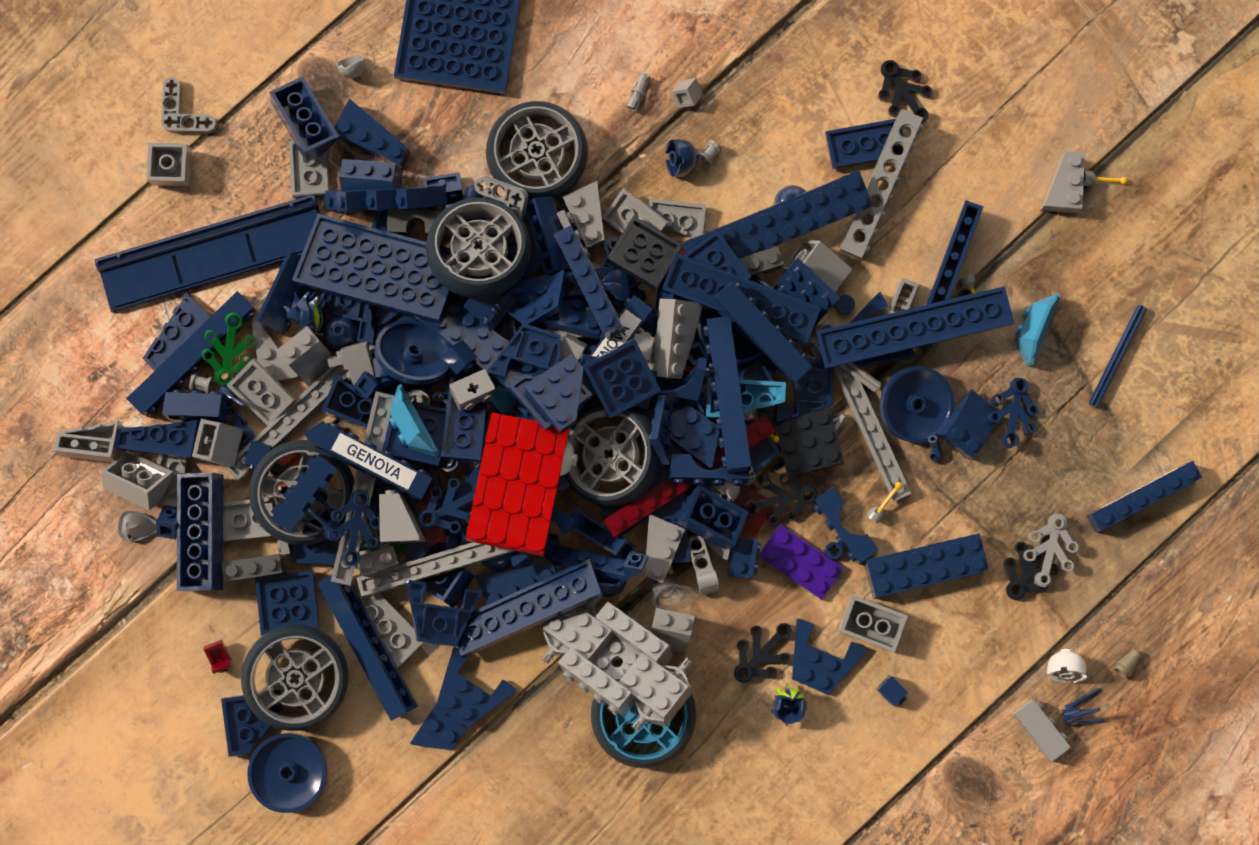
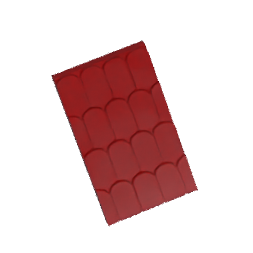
[466,413,569,556]

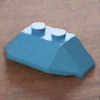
[1015,293,1061,367]
[389,384,439,457]

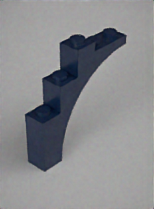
[324,185,447,212]

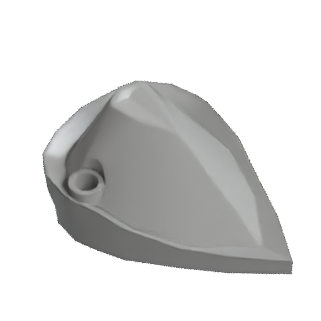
[118,510,156,542]

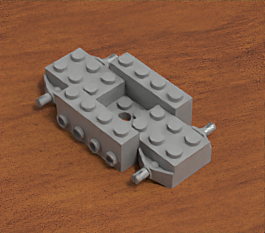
[542,597,693,732]

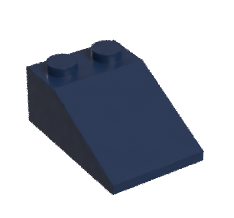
[936,389,997,459]
[419,548,475,607]

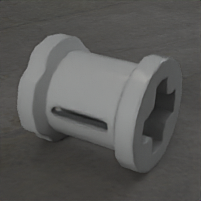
[698,140,722,165]
[189,373,213,394]

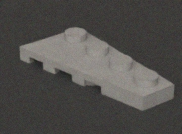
[360,593,424,668]

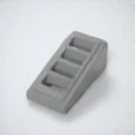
[887,277,920,314]

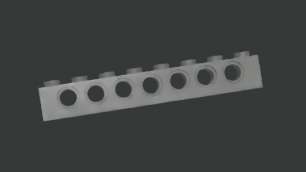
[839,109,923,259]

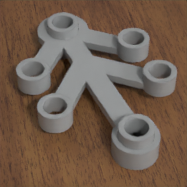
[1023,514,1079,587]

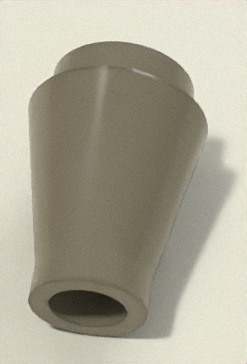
[1114,649,1142,679]

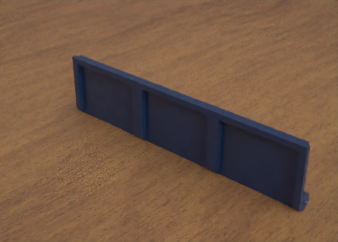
[95,194,321,313]

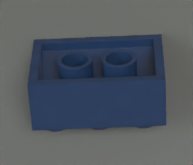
[339,159,403,190]
[676,485,749,550]

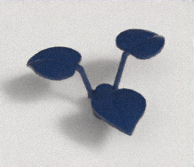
[601,270,658,337]

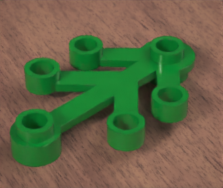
[202,313,255,386]

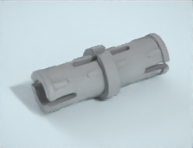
[626,73,651,112]

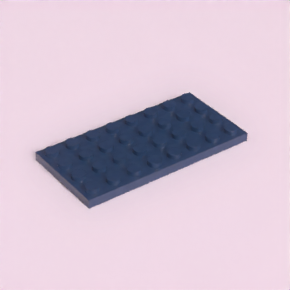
[292,213,462,323]

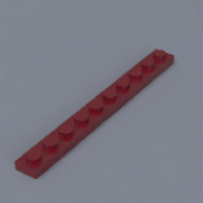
[603,416,776,537]

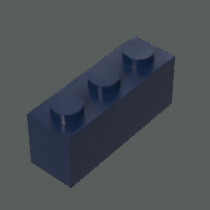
[162,390,227,422]

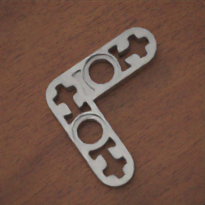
[161,77,218,134]
[474,176,528,243]

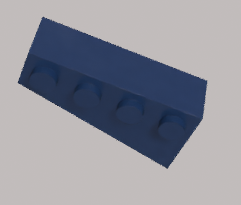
[334,98,411,169]
[271,454,339,532]

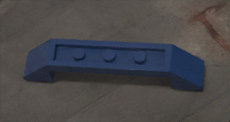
[544,533,649,581]

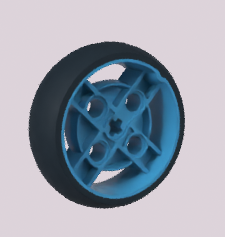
[591,694,696,768]

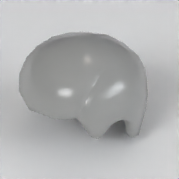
[336,55,367,79]

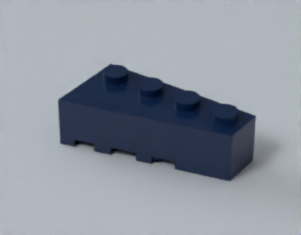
[322,374,391,438]

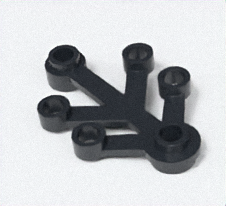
[878,60,932,124]
[743,473,818,525]
[1003,535,1059,600]
[734,623,792,683]

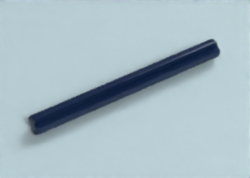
[1089,305,1147,408]

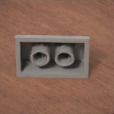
[101,451,173,510]

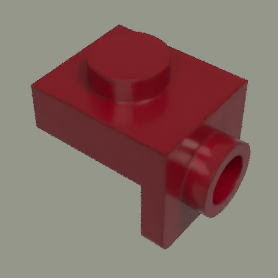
[204,640,232,674]

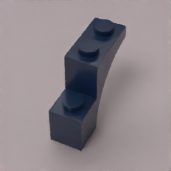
[649,357,710,410]
[569,507,637,560]

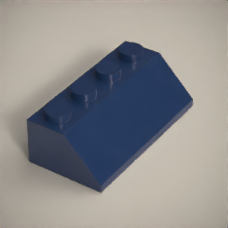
[269,77,339,163]
[256,250,308,335]

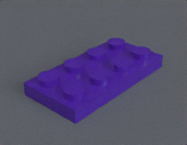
[758,524,843,600]

